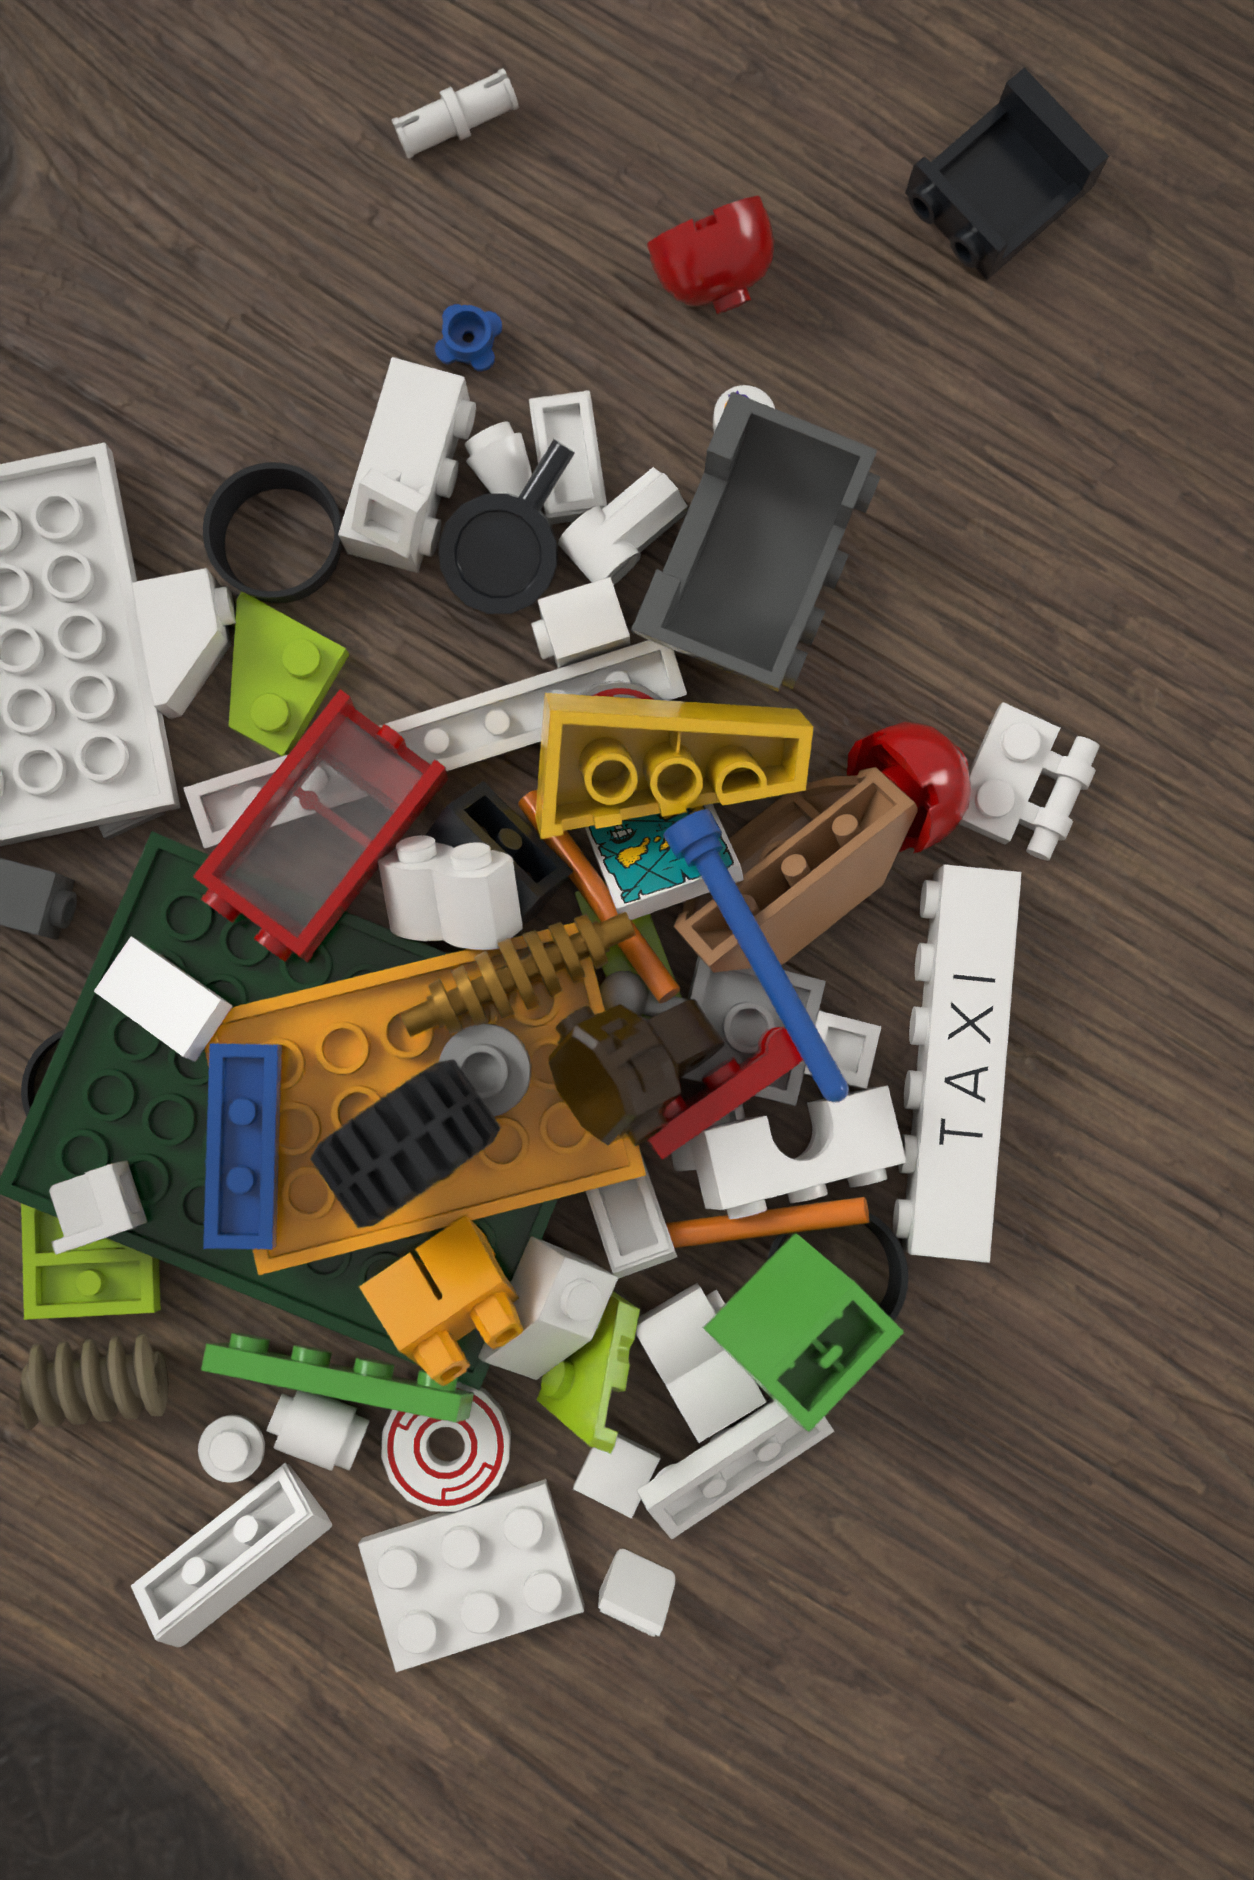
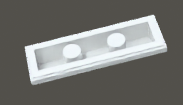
[131,1463,332,1647]

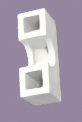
[690,1086,907,1219]

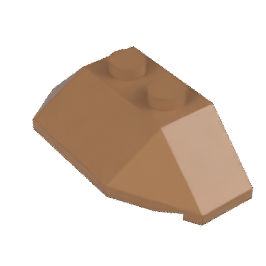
[674,767,918,973]

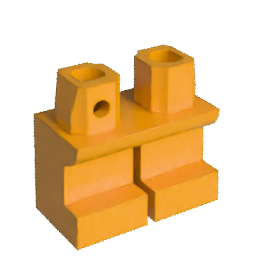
[359,1215,523,1386]

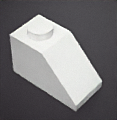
[131,568,236,719]
[478,1236,618,1380]

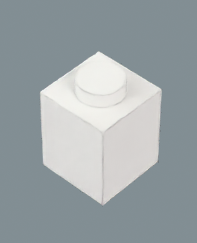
[531,577,630,669]

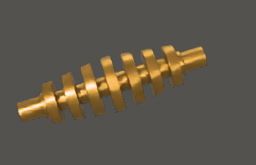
[400,912,636,1037]

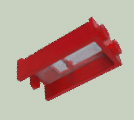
[193,689,448,963]

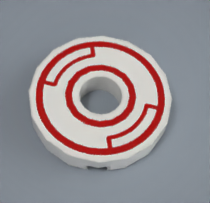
[381,1381,511,1512]

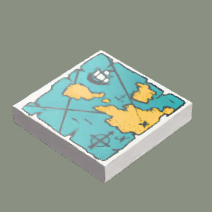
[585,804,744,920]

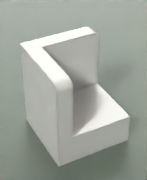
[50,1160,147,1254]

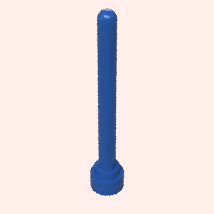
[663,809,849,1103]

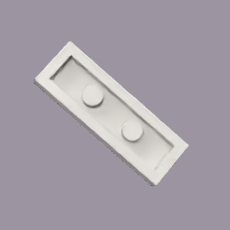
[637,1398,834,1539]

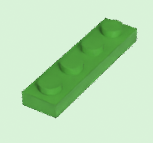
[201,1333,474,1423]

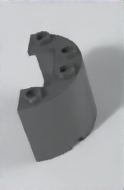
[632,392,881,692]

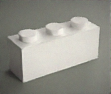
[338,357,476,573]

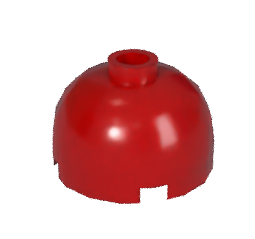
[647,195,775,314]
[847,722,971,853]

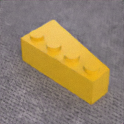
[535,693,814,839]

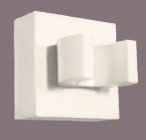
[351,468,431,558]

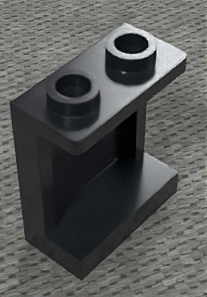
[905,67,1109,280]

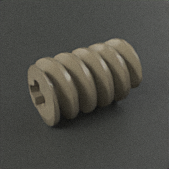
[19,1333,169,1430]

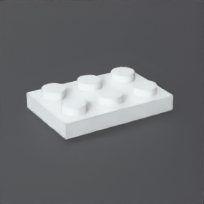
[358,1479,585,1672]

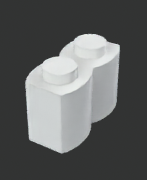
[378,835,523,950]
[636,1283,767,1443]

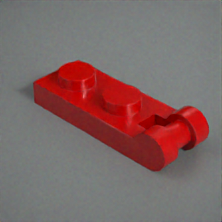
[647,1027,803,1159]

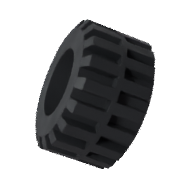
[310,1059,501,1228]

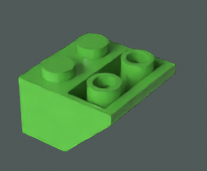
[702,1233,904,1432]

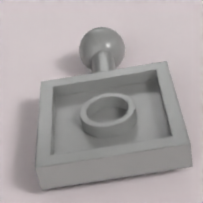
[599,956,826,1106]

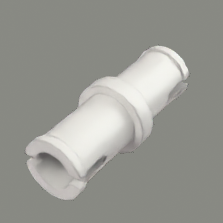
[392,68,519,159]

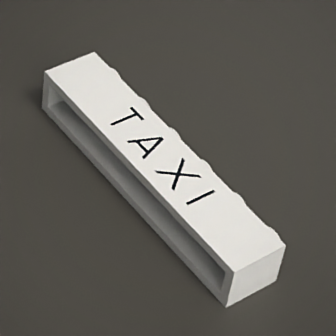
[893,865,1021,1263]

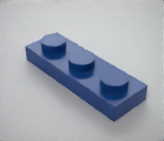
[204,1044,282,1249]

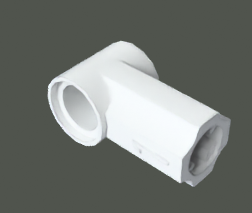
[558,467,688,585]

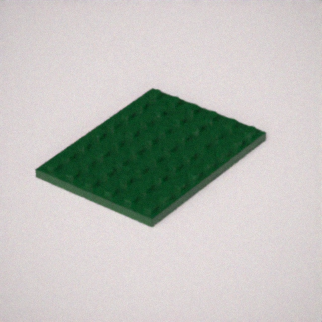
[0,831,558,1390]

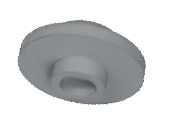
[439,1024,532,1116]

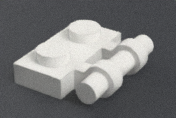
[959,702,1100,861]

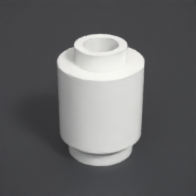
[267,1390,370,1471]

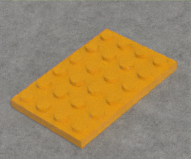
[204,923,646,1275]

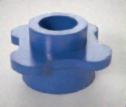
[435,304,502,371]

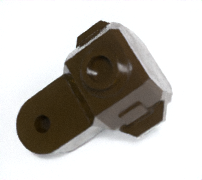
[549,999,725,1146]

